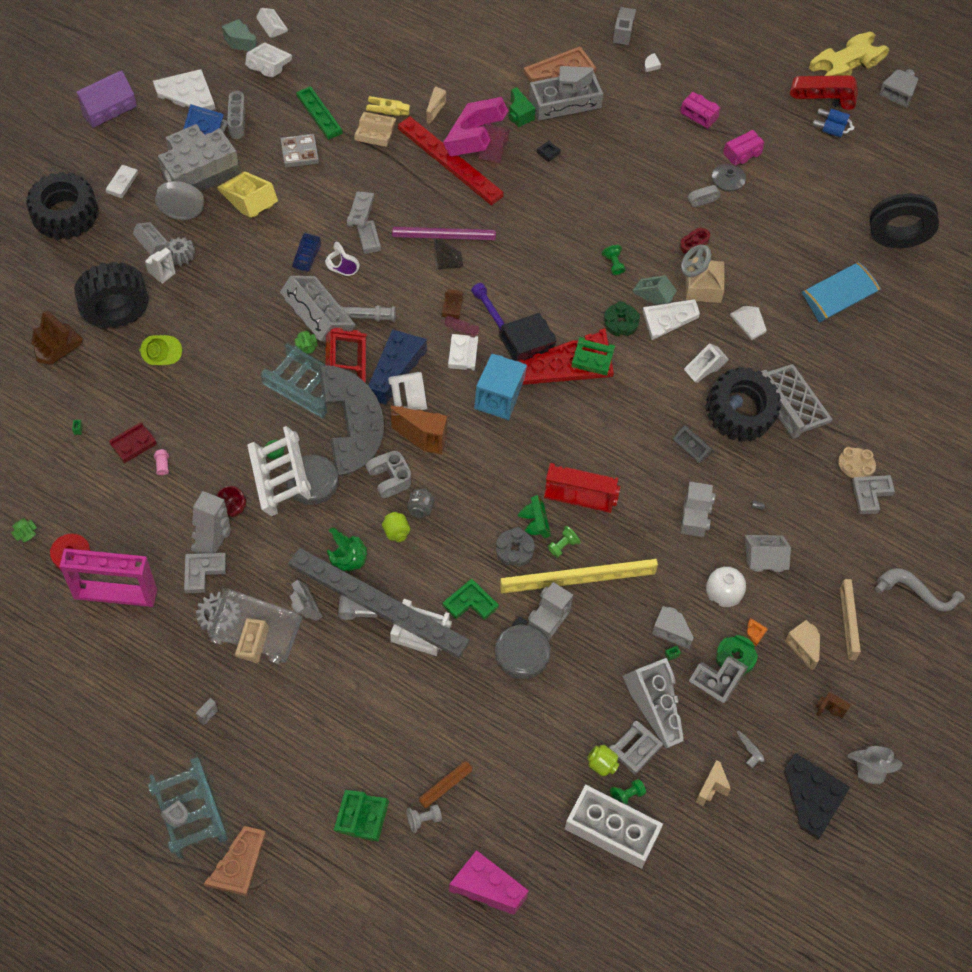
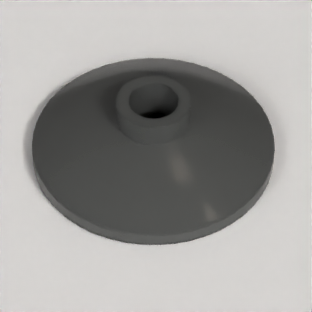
[712,164,746,191]

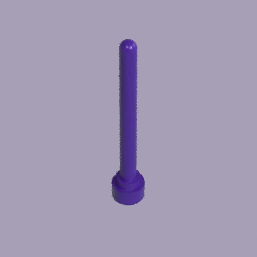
[471,283,505,330]

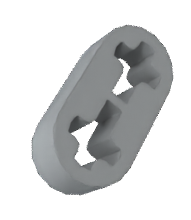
[688,185,721,207]

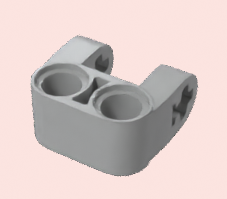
[365,451,411,498]

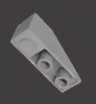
[613,7,636,45]

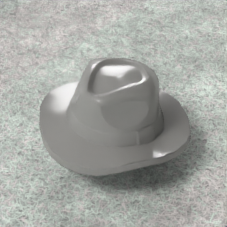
[847,746,902,784]

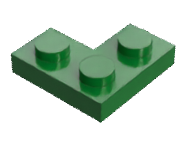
[442,579,499,620]

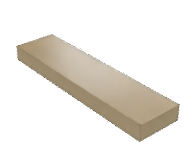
[840,579,861,660]

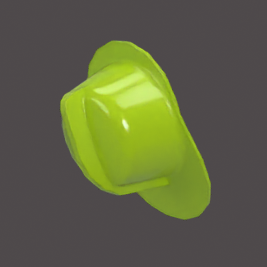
[139,335,182,365]

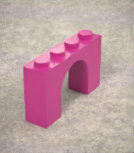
[443,97,508,156]

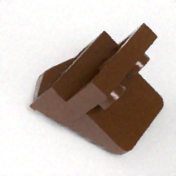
[31,311,83,365]

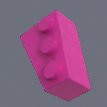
[449,850,529,915]

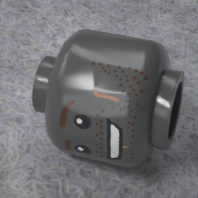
[407,489,434,518]

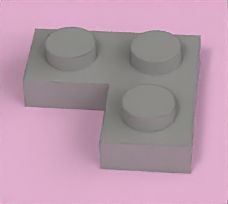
[852,475,895,514]
[184,553,226,593]
[290,580,323,621]

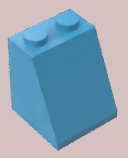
[474,354,527,420]

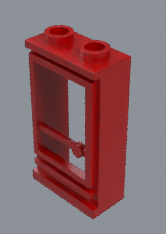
[325,328,367,383]
[544,463,621,513]

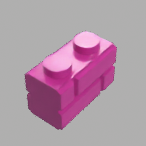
[680,92,720,129]
[723,130,764,165]

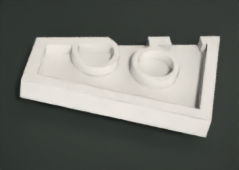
[643,299,700,340]

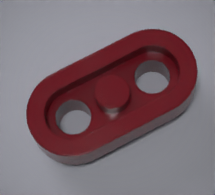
[680,228,710,254]

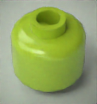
[382,512,410,542]
[587,745,619,776]

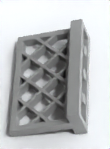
[761,364,833,439]

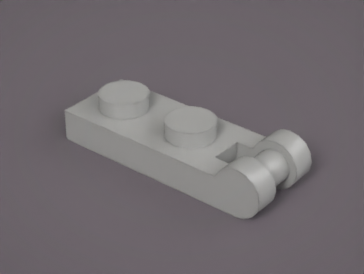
[347,192,374,228]

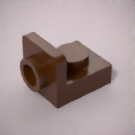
[816,692,851,718]

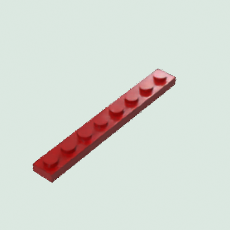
[398,116,504,206]

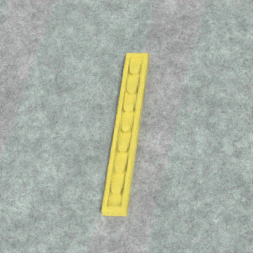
[500,559,658,593]

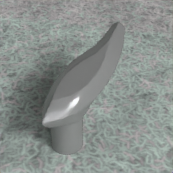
[737,731,764,768]

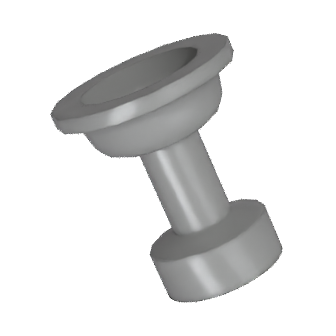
[406,804,442,833]

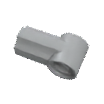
[338,595,377,620]

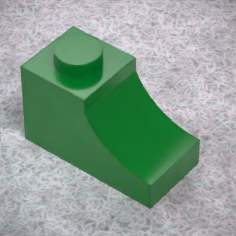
[508,87,536,128]

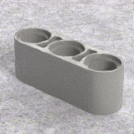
[227,91,246,139]

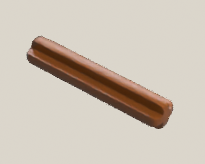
[419,761,472,808]

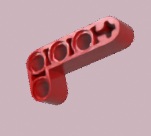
[790,75,858,110]

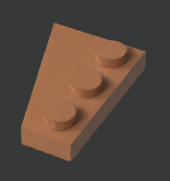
[204,826,266,896]

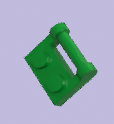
[571,337,615,376]

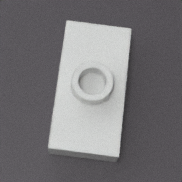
[106,165,138,198]

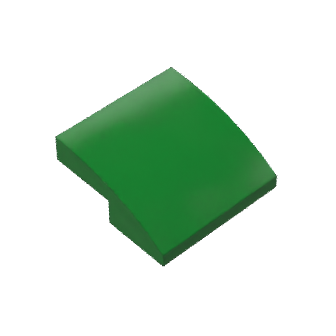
[334,790,389,842]

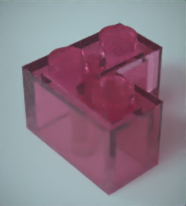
[477,123,511,163]

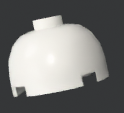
[706,567,746,607]

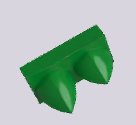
[518,495,551,538]

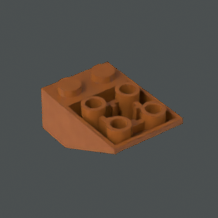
[391,406,447,455]

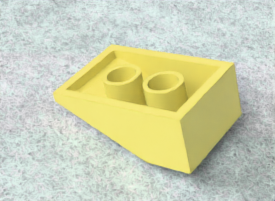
[217,172,278,217]

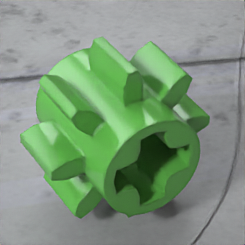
[294,331,318,354]
[11,518,37,543]

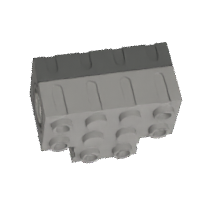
[158,124,240,191]

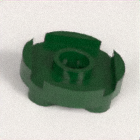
[604,301,640,336]

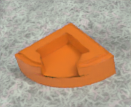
[747,618,768,646]

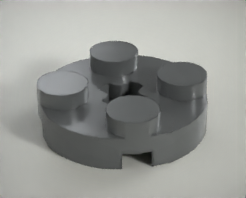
[496,527,535,567]

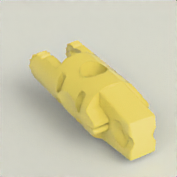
[366,96,410,116]

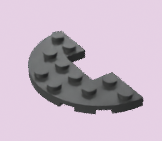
[318,365,384,477]

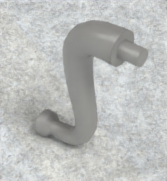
[875,568,965,612]

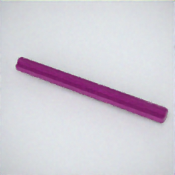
[392,227,496,240]

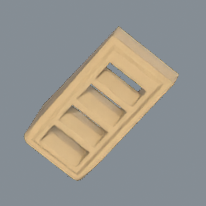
[426,87,446,124]

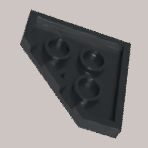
[784,753,850,840]

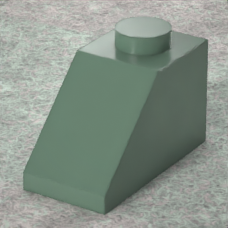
[632,275,677,305]

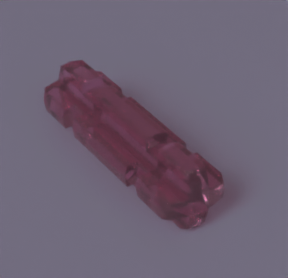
[445,316,479,336]

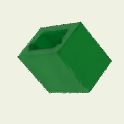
[72,420,83,435]
[665,646,681,661]

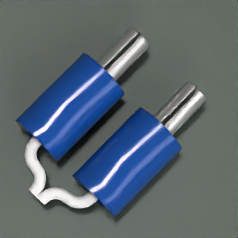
[813,108,854,138]

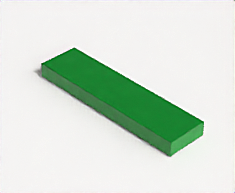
[296,86,343,140]

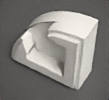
[644,53,661,72]

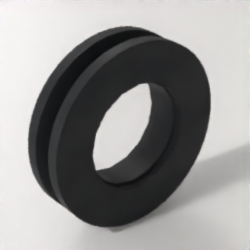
[869,193,939,248]

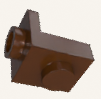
[441,289,463,320]

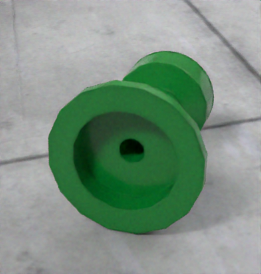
[602,245,626,275]
[610,779,646,805]

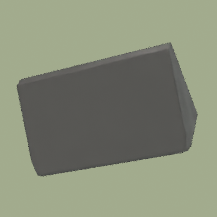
[673,425,714,463]

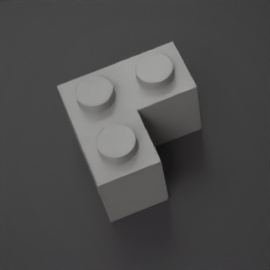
[681,482,715,537]
[528,582,573,641]
[689,656,748,703]

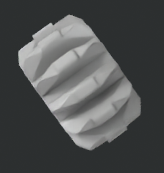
[165,236,195,266]

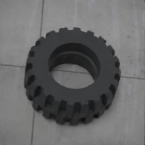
[26,172,98,240]
[74,262,149,328]
[706,367,781,442]

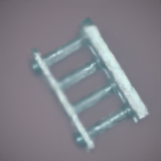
[261,343,327,418]
[148,757,228,859]

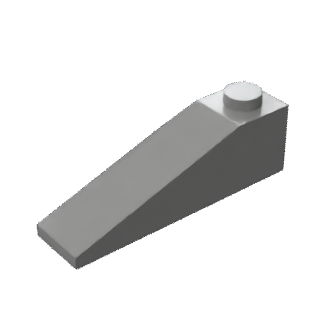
[623,658,684,748]

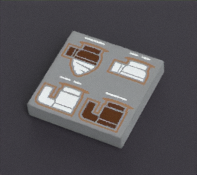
[281,134,319,167]

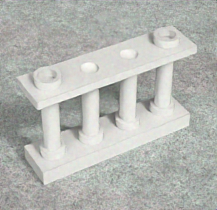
[247,426,311,517]

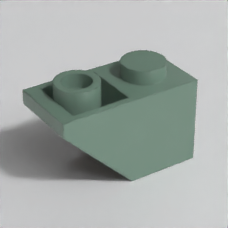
[222,19,257,51]

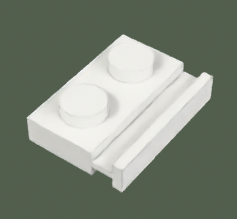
[448,334,478,371]

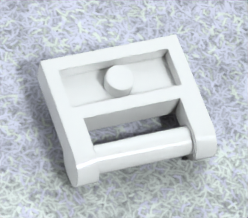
[388,372,427,410]

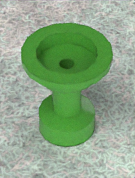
[547,526,581,558]

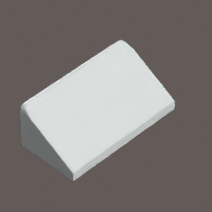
[257,8,288,38]

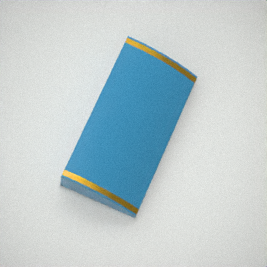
[802,262,881,323]

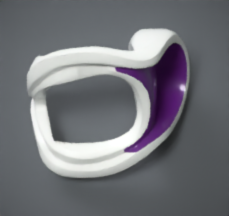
[325,242,360,276]

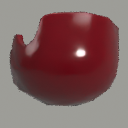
[216,486,247,517]

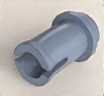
[729,394,743,410]

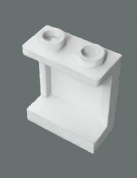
[390,599,452,656]

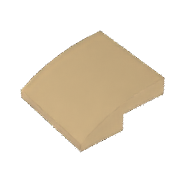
[354,112,396,147]

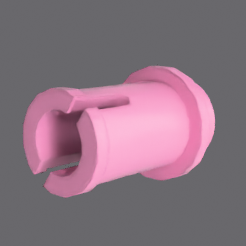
[154,449,169,475]

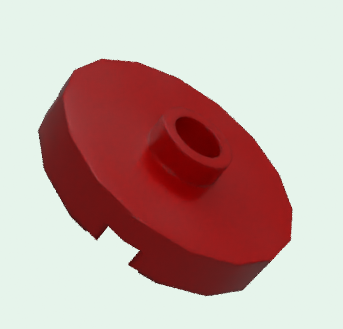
[50,533,91,570]

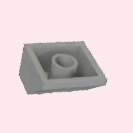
[745,535,791,572]

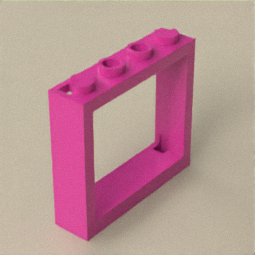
[60,549,157,607]

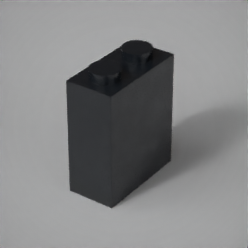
[498,313,557,361]

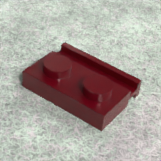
[109,422,157,464]

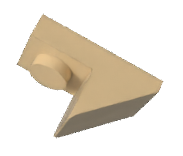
[696,760,731,806]

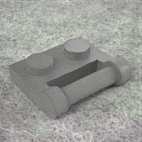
[609,721,663,775]

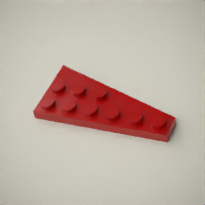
[519,328,614,385]

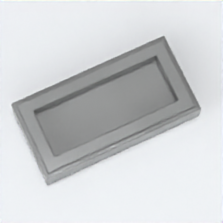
[356,220,381,254]

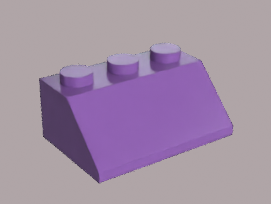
[77,70,137,128]

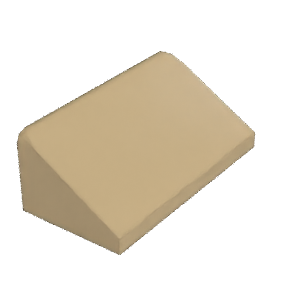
[235,618,269,663]

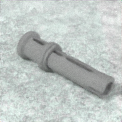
[341,305,396,322]

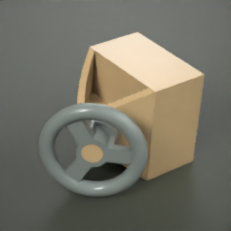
[681,245,724,303]

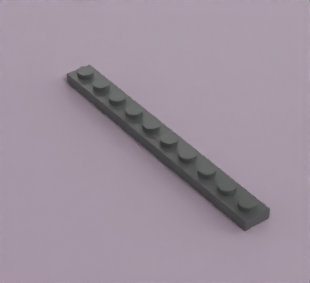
[289,548,470,659]

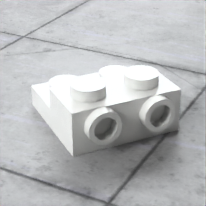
[245,43,292,77]

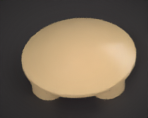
[838,447,876,478]

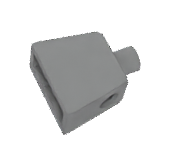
[879,69,918,107]

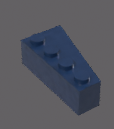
[369,329,427,405]

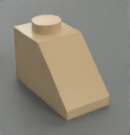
[785,620,820,670]

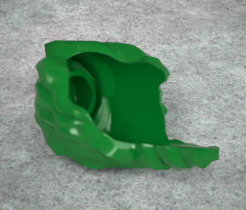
[327,528,368,572]

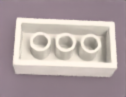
[565,784,663,869]

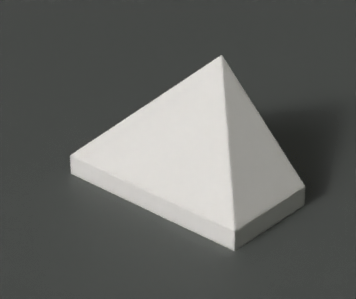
[730,306,767,340]

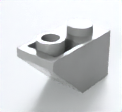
[558,66,593,94]

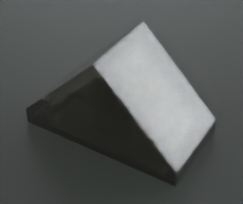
[434,239,463,270]

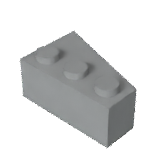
[191,491,231,554]

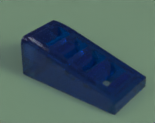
[292,233,321,272]

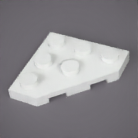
[153,69,215,110]

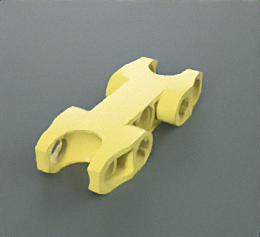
[809,32,889,76]

